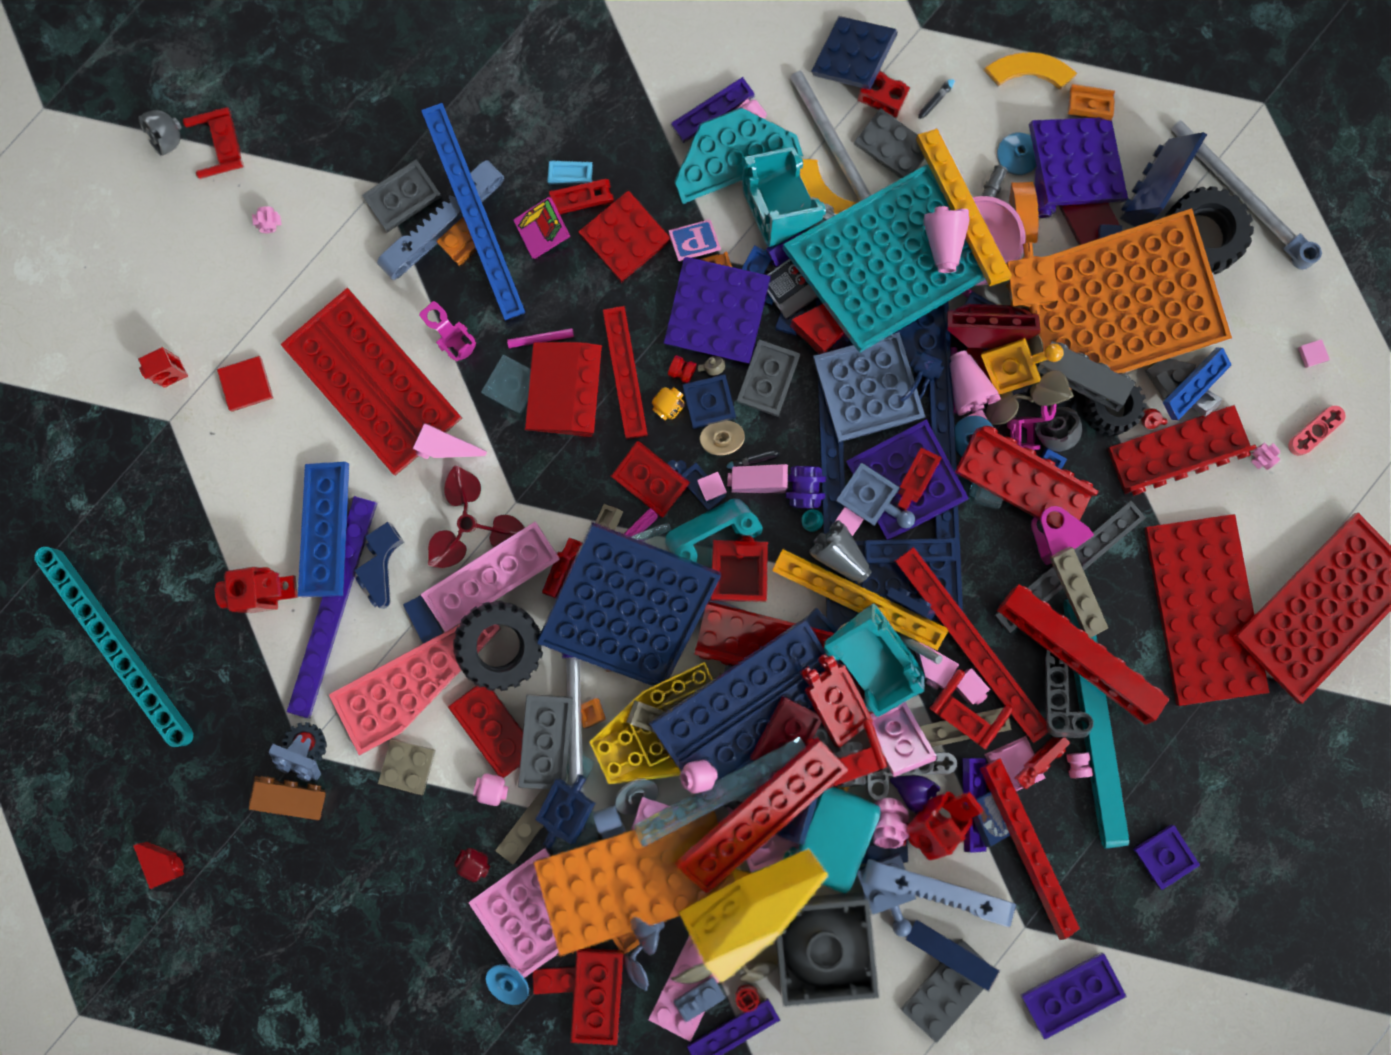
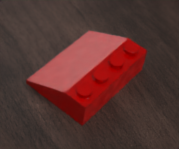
[525,342,602,437]

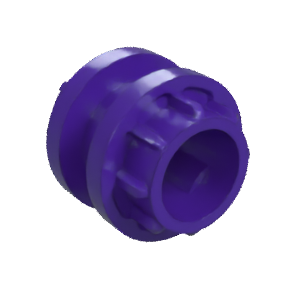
[786,466,826,508]

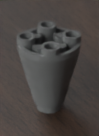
[809,520,871,584]

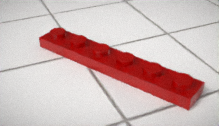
[603,306,648,439]

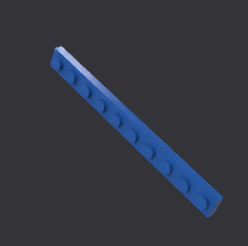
[421,103,525,321]

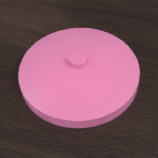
[972,196,1026,286]

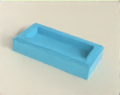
[548,161,593,185]

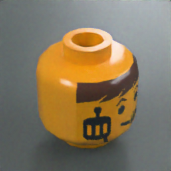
[652,387,685,421]

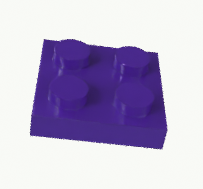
[1133,825,1200,890]

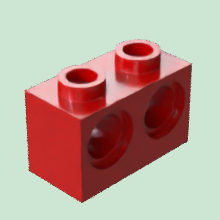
[858,71,910,119]
[138,347,188,388]

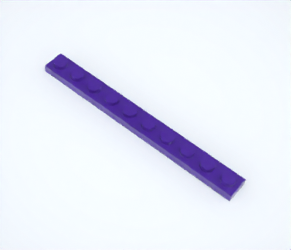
[287,496,377,718]

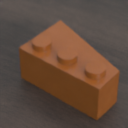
[249,776,326,820]

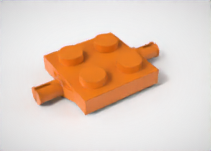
[1006,242,1058,319]

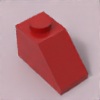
[134,842,184,889]

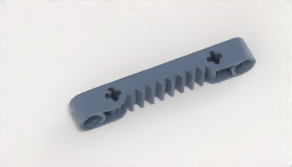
[377,160,504,280]
[862,859,1017,927]

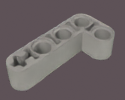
[865,752,957,800]

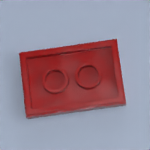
[611,441,690,518]

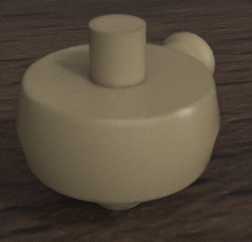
[698,356,725,376]

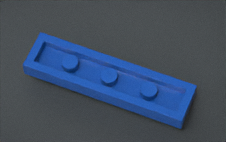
[1163,347,1232,420]

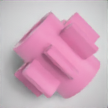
[252,207,281,233]
[1251,442,1280,470]

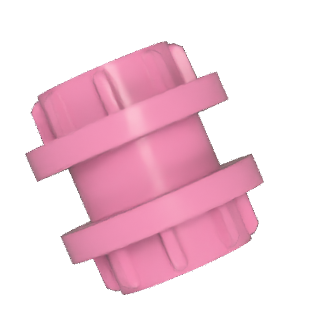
[871,798,909,849]

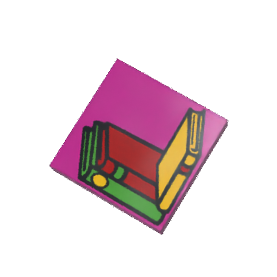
[514,197,570,258]

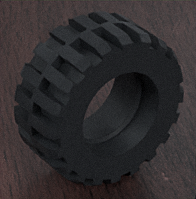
[1164,186,1254,275]
[453,601,543,691]

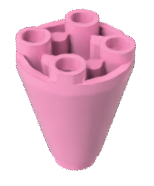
[924,206,969,273]
[950,351,1001,416]

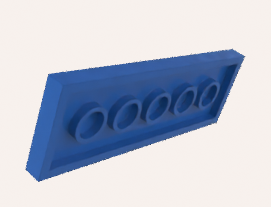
[298,461,350,598]

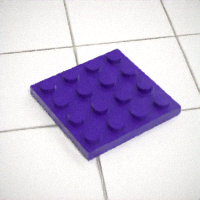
[1028,118,1128,206]
[664,256,771,364]
[846,419,969,540]

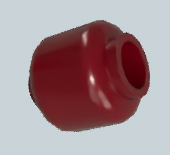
[454,847,490,882]

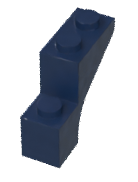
[354,522,405,609]

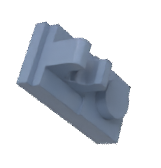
[673,976,725,1022]

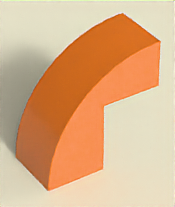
[1009,182,1039,243]

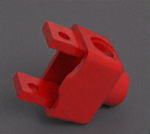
[215,567,298,613]
[906,791,984,861]

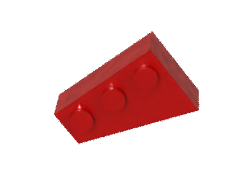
[790,304,845,355]

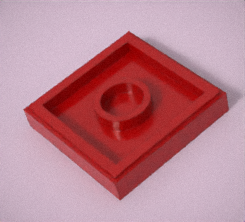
[217,356,274,412]

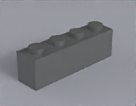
[1037,341,1135,412]

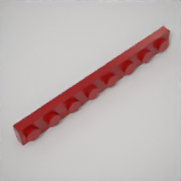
[980,758,1080,940]

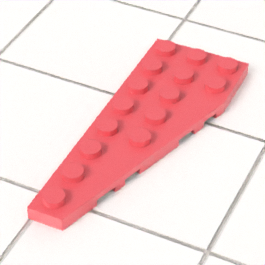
[329,624,501,755]

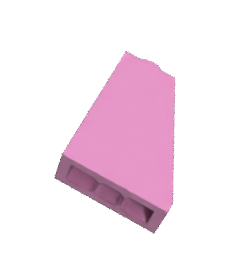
[727,464,788,494]

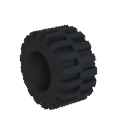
[1083,380,1147,436]

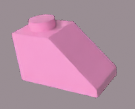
[916,641,959,690]

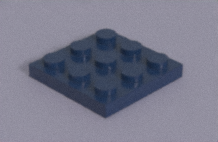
[811,16,898,90]

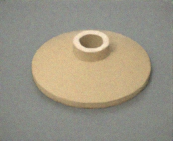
[700,421,745,455]

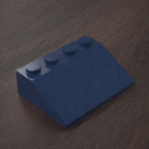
[1120,132,1207,227]

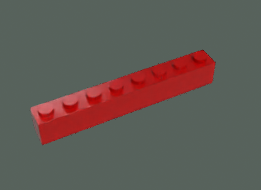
[997,584,1169,725]

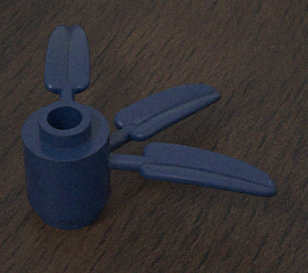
[900,351,944,401]

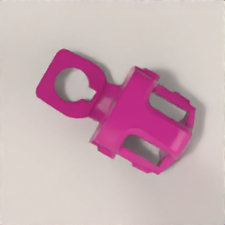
[419,301,476,361]
[1007,404,1056,450]

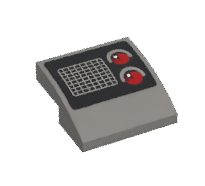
[767,259,818,320]

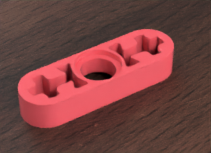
[1288,405,1346,456]

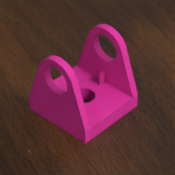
[1031,506,1094,565]

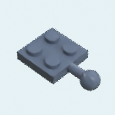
[836,463,915,528]
[857,853,916,937]

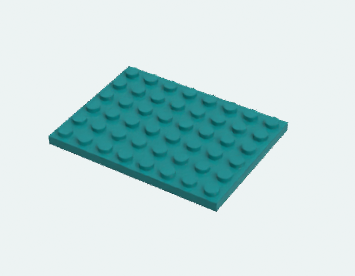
[783,164,985,353]

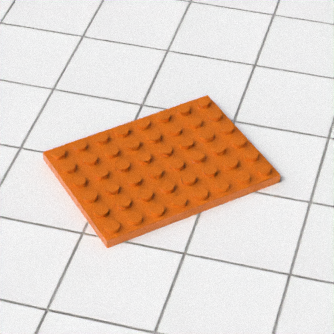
[1027,208,1232,390]

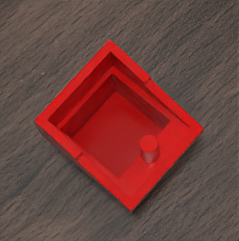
[711,540,768,602]

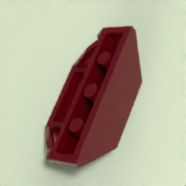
[947,304,1041,348]

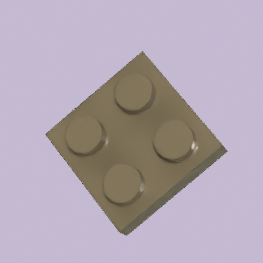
[378,739,436,795]

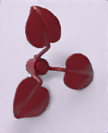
[428,465,525,568]

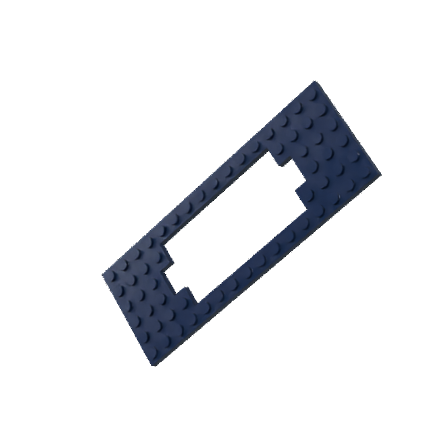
[815,298,963,629]

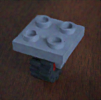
[269,722,327,782]

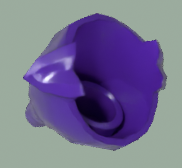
[890,775,940,814]

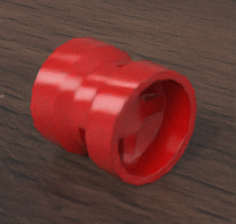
[668,355,697,384]
[736,983,759,1012]

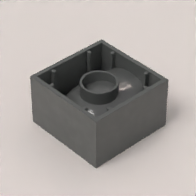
[775,892,879,1007]

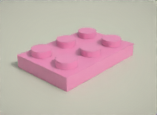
[870,702,936,777]

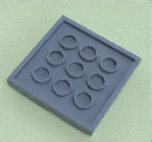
[813,333,925,443]

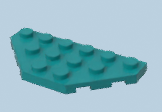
[674,108,803,204]

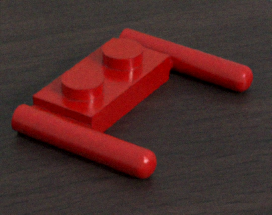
[183,107,244,179]
[930,669,1014,750]
[807,719,888,789]

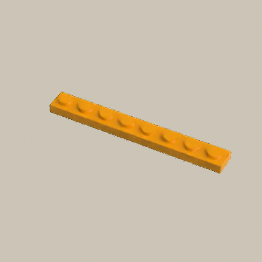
[916,128,1012,286]
[772,549,948,650]

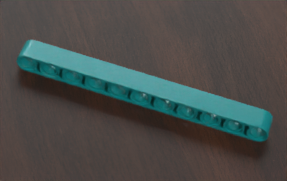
[35,547,193,747]
[1064,599,1129,849]

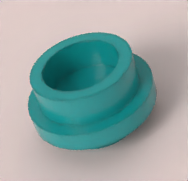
[802,510,824,532]

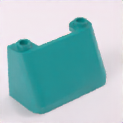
[742,147,826,247]
[665,498,763,562]
[824,604,924,718]
[783,786,880,894]

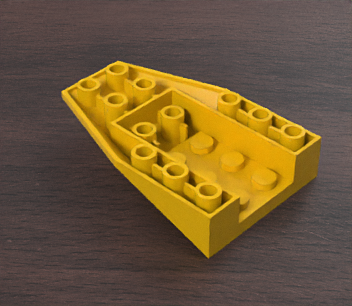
[590,662,713,784]
[679,849,828,983]

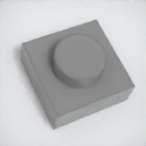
[1192,390,1222,417]

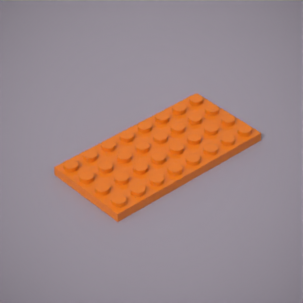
[533,805,735,956]

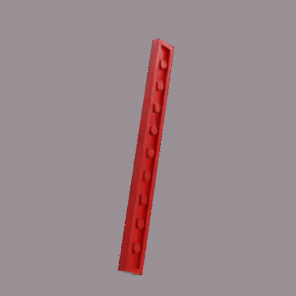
[895,547,1048,743]

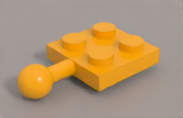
[981,338,1064,395]

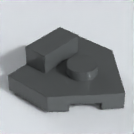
[1145,359,1196,400]

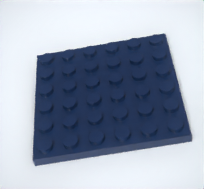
[537,522,721,686]

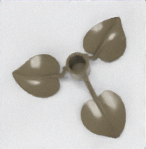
[986,335,1073,425]
[671,961,778,984]

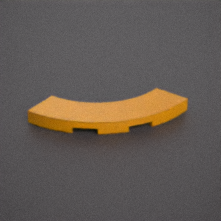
[984,52,1077,90]
[800,159,858,214]

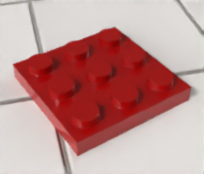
[579,190,671,282]

